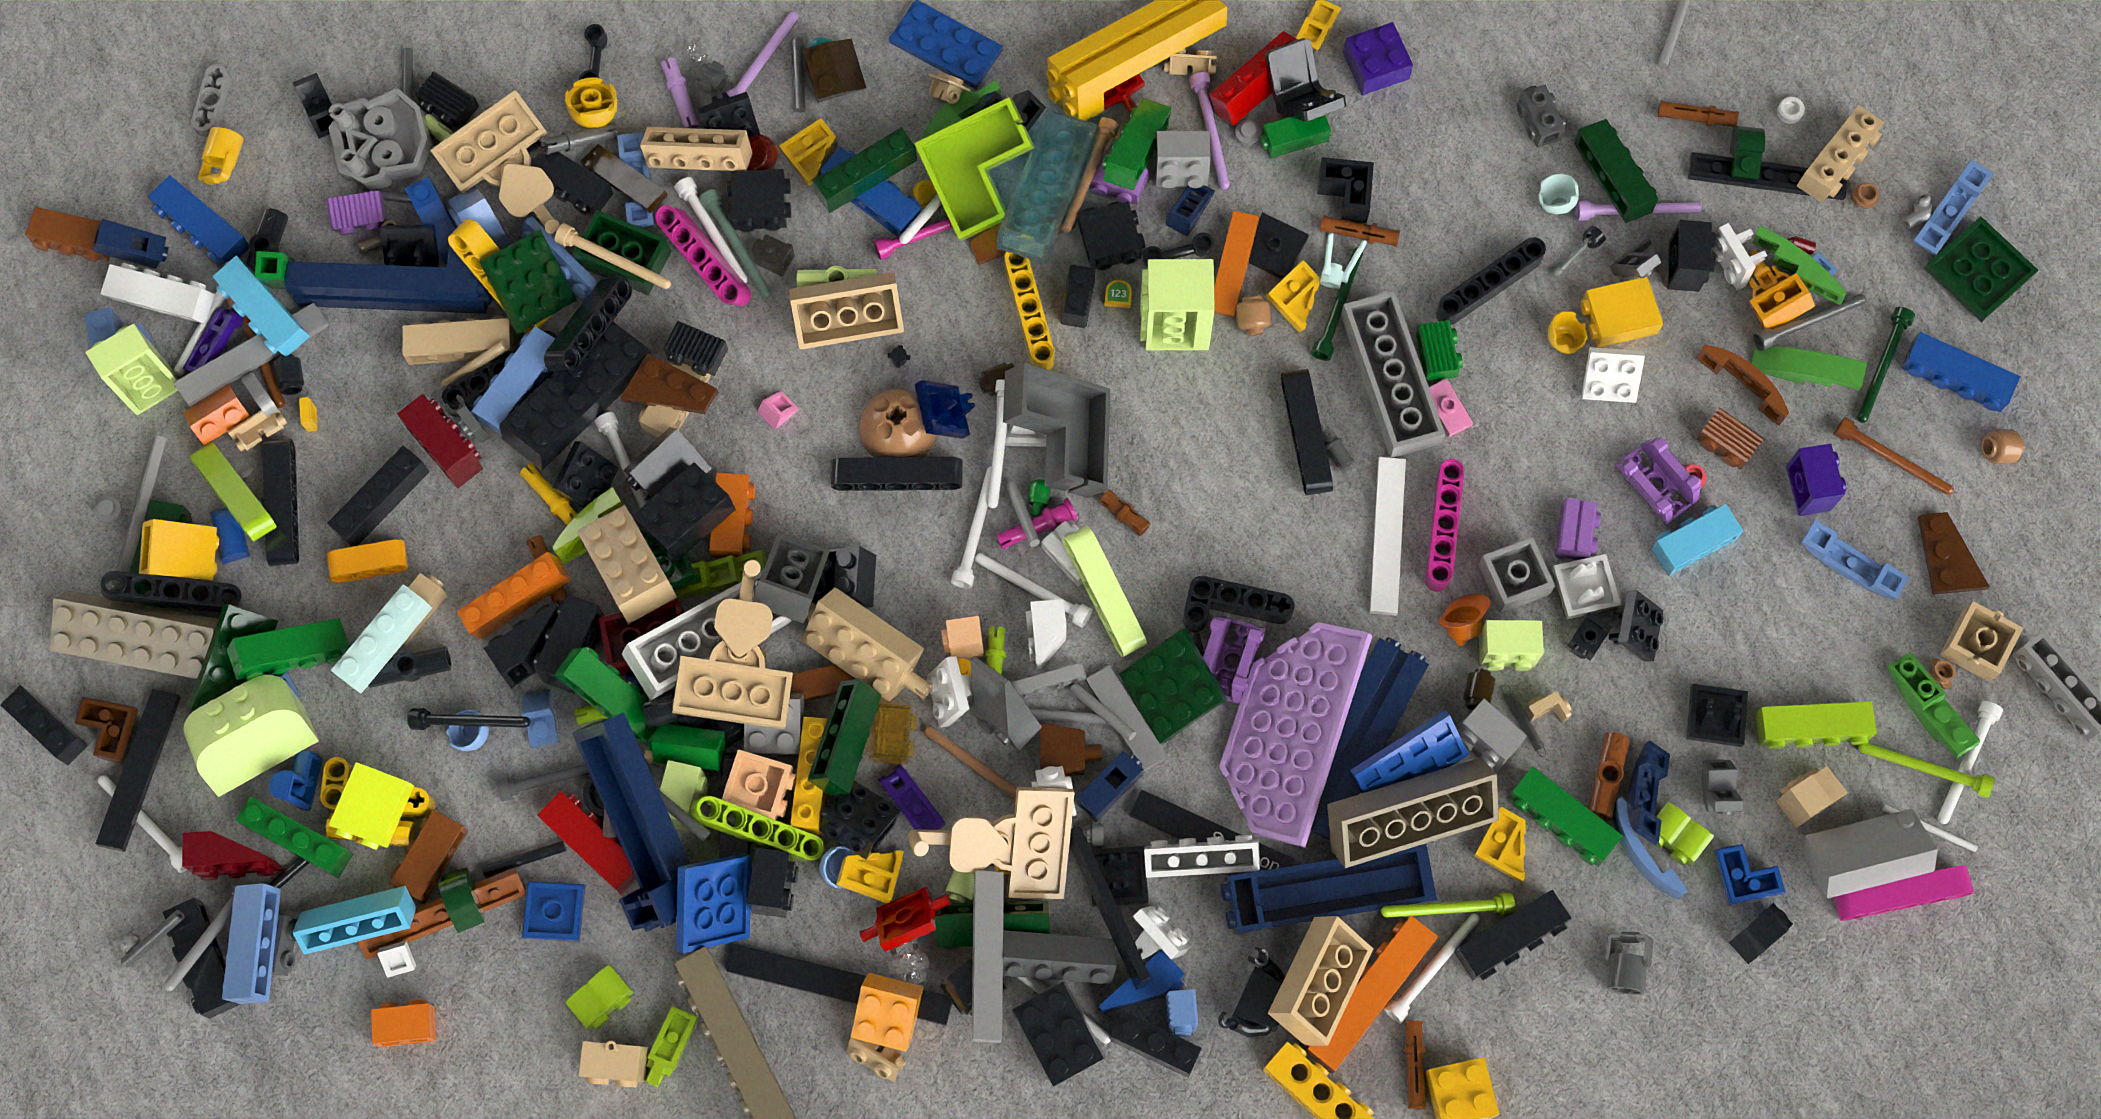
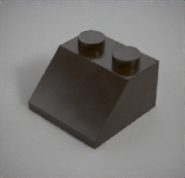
[802,38,866,103]

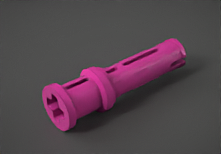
[995,498,1078,550]

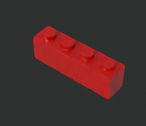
[1209,31,1298,126]
[537,791,636,895]

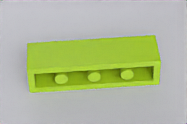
[1755,701,1877,749]

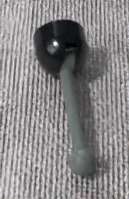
[1553,225,1606,277]

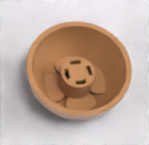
[859,388,938,457]

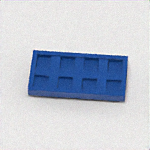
[889,0,1003,90]
[1350,710,1469,793]

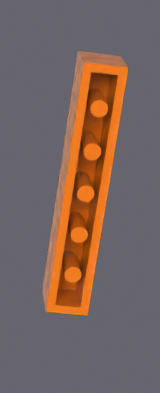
[1306,916,1439,1074]

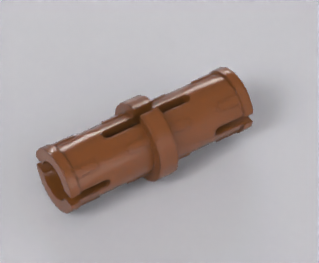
[1099,489,1151,536]

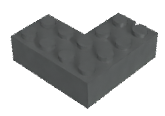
[1003,363,1110,498]

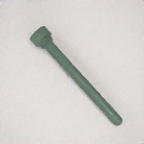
[699,189,771,298]

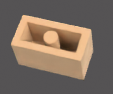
[941,616,984,659]

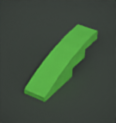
[1753,225,1847,305]
[1751,346,1867,390]

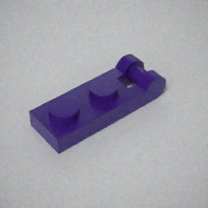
[183,307,244,373]
[878,764,946,830]

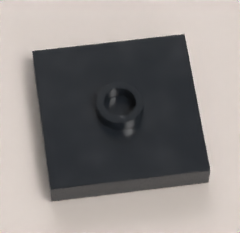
[1248,212,1309,279]

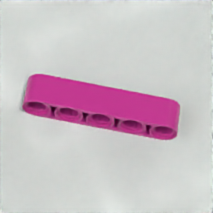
[655,205,751,307]
[1425,459,1464,592]
[1833,865,1975,921]

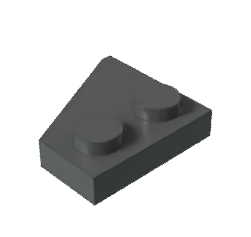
[1610,238,1661,278]

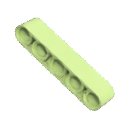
[1062,525,1147,657]

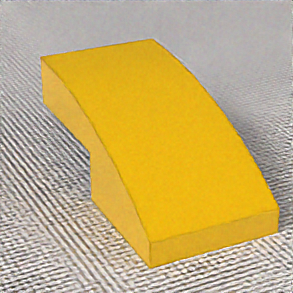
[1296,0,1341,51]

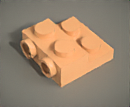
[722,749,797,820]

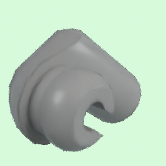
[1902,193,1932,230]

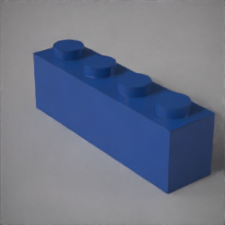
[820,147,921,237]
[147,175,249,265]
[1901,332,2021,412]

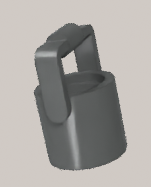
[1605,931,1653,995]

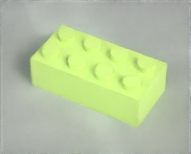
[85,323,178,415]

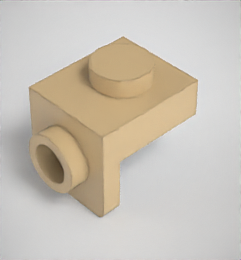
[1525,691,1571,723]

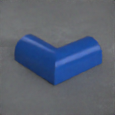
[210,497,264,564]
[269,750,323,811]
[1714,844,1786,906]

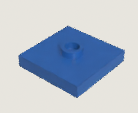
[522,881,586,942]

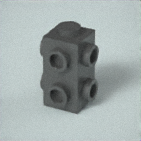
[1516,84,1566,148]

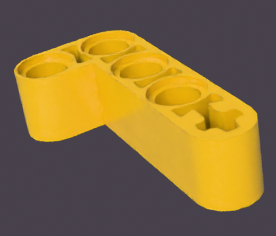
[320,757,435,818]

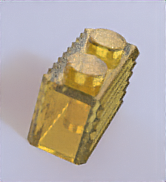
[873,703,917,765]

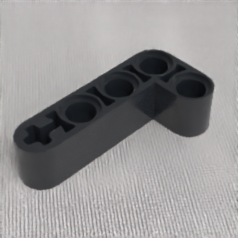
[1183,576,1295,632]

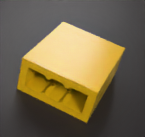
[1580,276,1663,348]
[139,519,219,582]

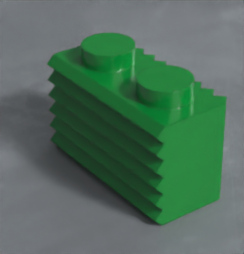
[1416,320,1463,382]

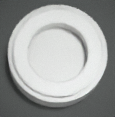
[1777,97,1805,124]

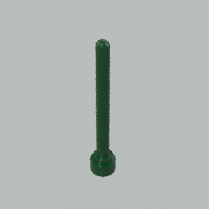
[1311,247,1363,361]
[1857,307,1915,423]

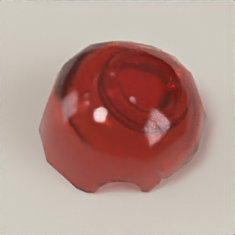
[747,134,778,171]

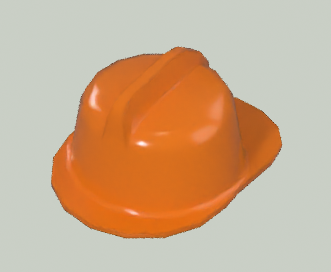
[1438,594,1491,646]

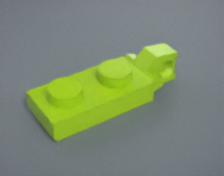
[646,1006,699,1088]

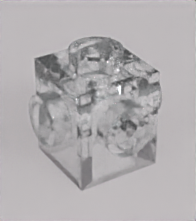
[887,938,930,985]

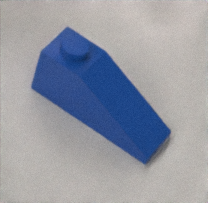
[405,177,456,264]
[1098,949,1185,1014]

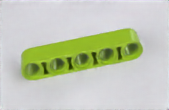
[189,442,277,542]
[689,796,824,862]

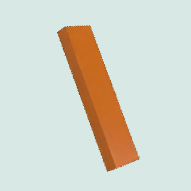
[1214,211,1259,317]

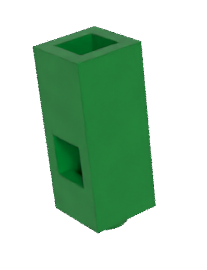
[1260,115,1331,158]
[255,251,296,289]
[648,724,726,771]

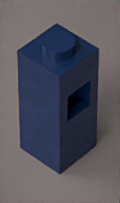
[92,219,169,269]
[1076,751,1143,822]

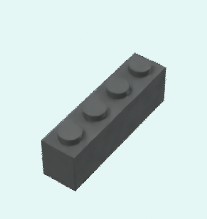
[1003,930,1117,984]

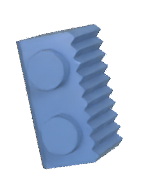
[1165,989,1198,1038]

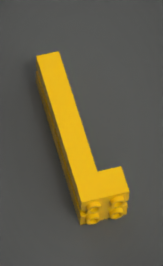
[1046,0,1227,125]

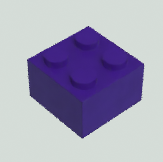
[1343,22,1413,96]
[1786,443,1846,516]

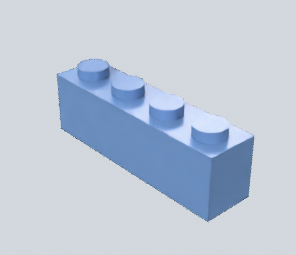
[472,326,555,435]
[222,883,281,1004]

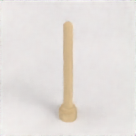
[554,223,671,289]

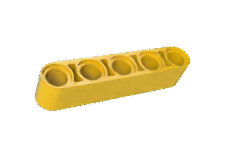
[448,219,551,333]
[1004,246,1054,370]

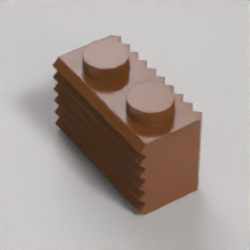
[1697,408,1764,469]

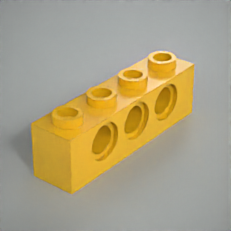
[790,717,828,835]
[1263,1042,1374,1119]

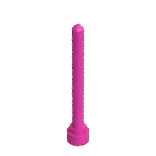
[873,218,953,260]

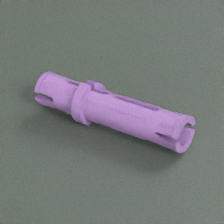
[661,58,701,129]

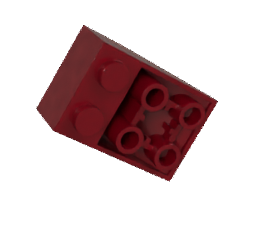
[182,831,283,881]

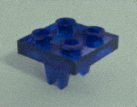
[914,380,975,439]

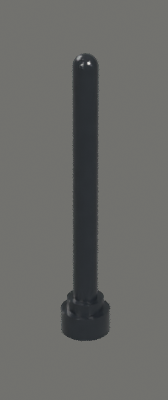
[407,708,531,730]

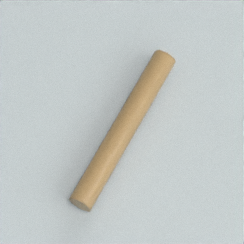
[442,340,508,388]

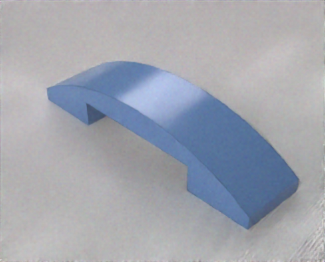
[617,131,655,227]
[1913,160,1994,256]
[1801,520,1909,600]
[1613,797,1688,899]

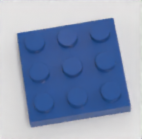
[676,853,752,953]

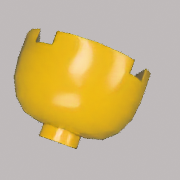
[565,77,618,129]

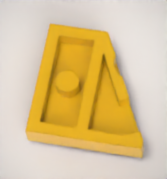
[779,118,837,187]
[1265,260,1321,333]
[1473,806,1526,883]
[836,850,904,904]

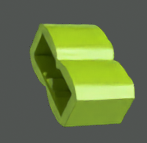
[1655,802,1714,866]
[565,964,634,1030]

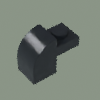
[293,73,334,139]
[1729,903,1793,964]

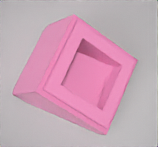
[758,390,799,429]

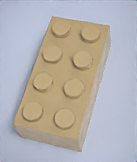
[789,272,904,350]
[577,505,677,624]
[1268,916,1373,1046]

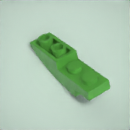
[919,80,1001,158]
[1887,652,1981,759]

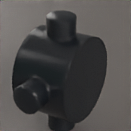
[888,345,911,368]

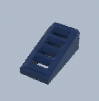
[1166,185,1215,236]

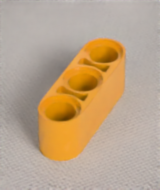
[327,539,408,583]

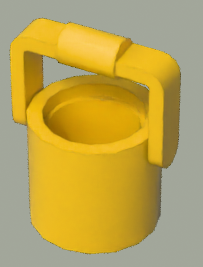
[198,127,244,185]

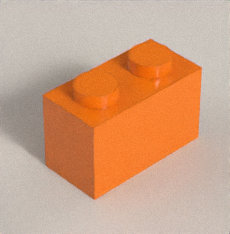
[183,384,250,446]
[371,999,436,1047]

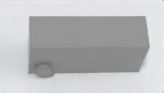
[1804,808,1938,899]

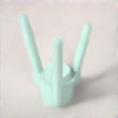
[1320,233,1367,289]

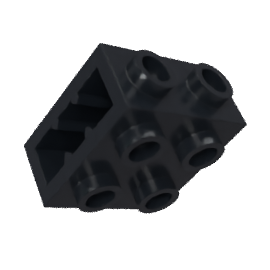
[727,169,791,232]
[1078,201,1145,271]
[820,780,901,860]

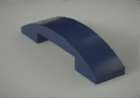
[1627,741,1670,845]

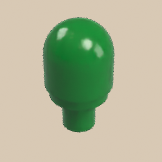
[1027,479,1050,517]

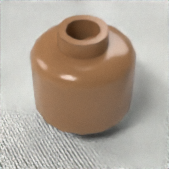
[1236,296,1272,335]
[1981,429,2025,464]

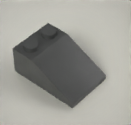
[752,531,830,624]
[971,656,1042,751]

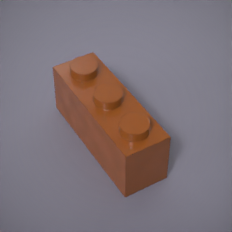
[25,207,110,262]
[390,810,468,904]

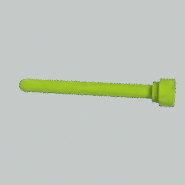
[1857,743,1995,798]
[1381,892,1515,917]

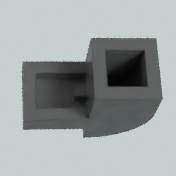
[1702,759,1744,815]

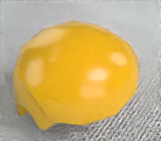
[1547,311,1588,354]

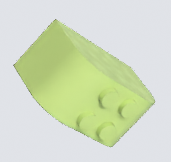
[183,675,319,797]

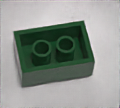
[573,210,672,295]

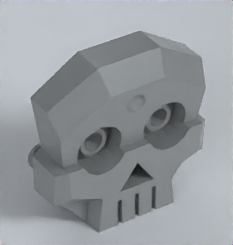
[329,88,433,191]

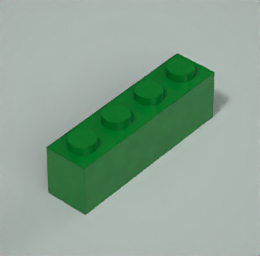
[1102,98,1172,190]
[227,618,350,680]
[554,647,658,743]
[1509,766,1623,867]
[235,796,353,879]

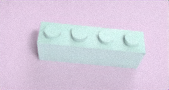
[331,584,432,693]

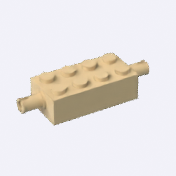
[801,587,933,702]

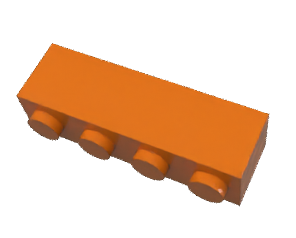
[457,552,572,639]

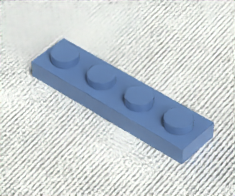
[520,217,598,301]

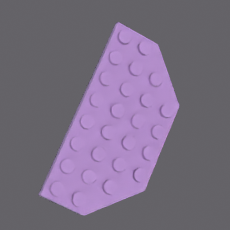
[1219,622,1372,847]

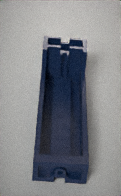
[285,244,492,314]
[1311,637,1429,841]
[572,712,690,932]
[1221,844,1437,934]

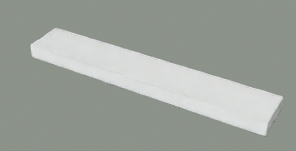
[1369,457,1406,616]

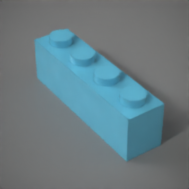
[212,256,310,357]
[293,886,416,955]

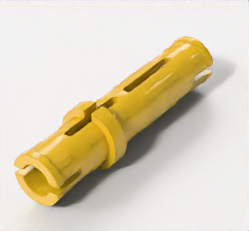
[519,463,578,526]

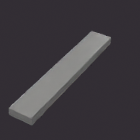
[174,303,329,407]
[110,435,166,592]
[971,870,1004,1043]

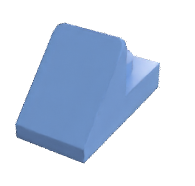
[522,690,559,749]

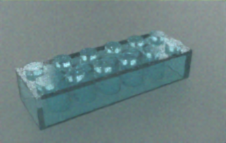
[996,110,1097,264]

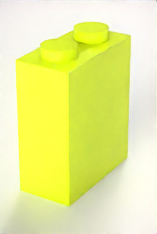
[329,762,414,850]

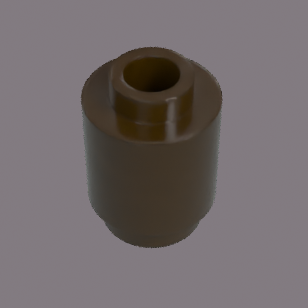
[978,363,1015,396]
[1463,669,1496,710]

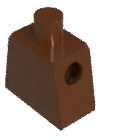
[1040,723,1102,777]

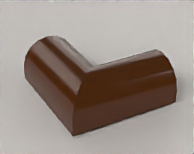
[75,697,138,763]

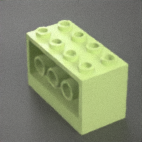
[1140,259,1215,350]

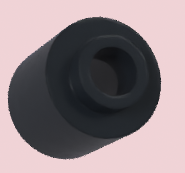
[273,354,304,395]

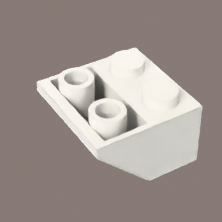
[1026,599,1066,669]

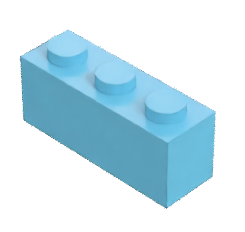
[1652,504,1744,576]

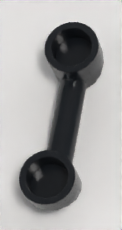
[579,24,608,80]
[1142,232,1214,267]

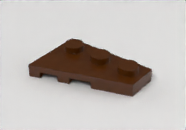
[620,354,718,414]
[1918,512,1990,595]

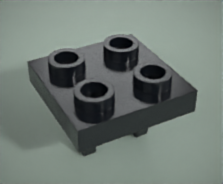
[697,91,761,141]
[380,225,440,267]
[552,441,619,509]
[1608,590,1664,661]
[1686,684,1748,747]
[1091,846,1149,907]

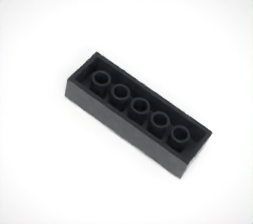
[500,322,651,470]

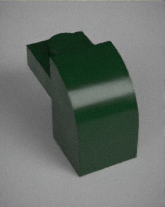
[1730,126,1765,180]
[438,867,484,933]

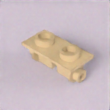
[1164,49,1217,76]
[928,72,970,104]
[228,410,287,452]
[846,1038,906,1083]

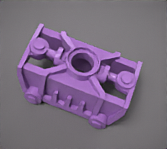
[1614,437,1701,526]
[1203,617,1265,704]

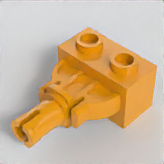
[1747,250,1815,330]

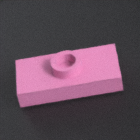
[1429,379,1473,437]

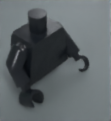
[1218,947,1286,1038]

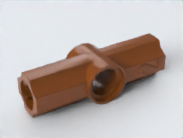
[1588,732,1630,819]

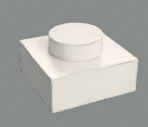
[377,941,416,978]

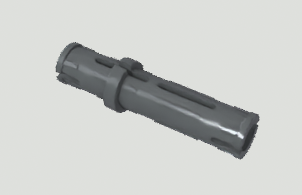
[541,122,619,155]

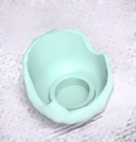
[1539,173,1579,215]

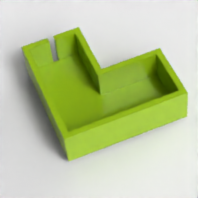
[914,97,1035,241]

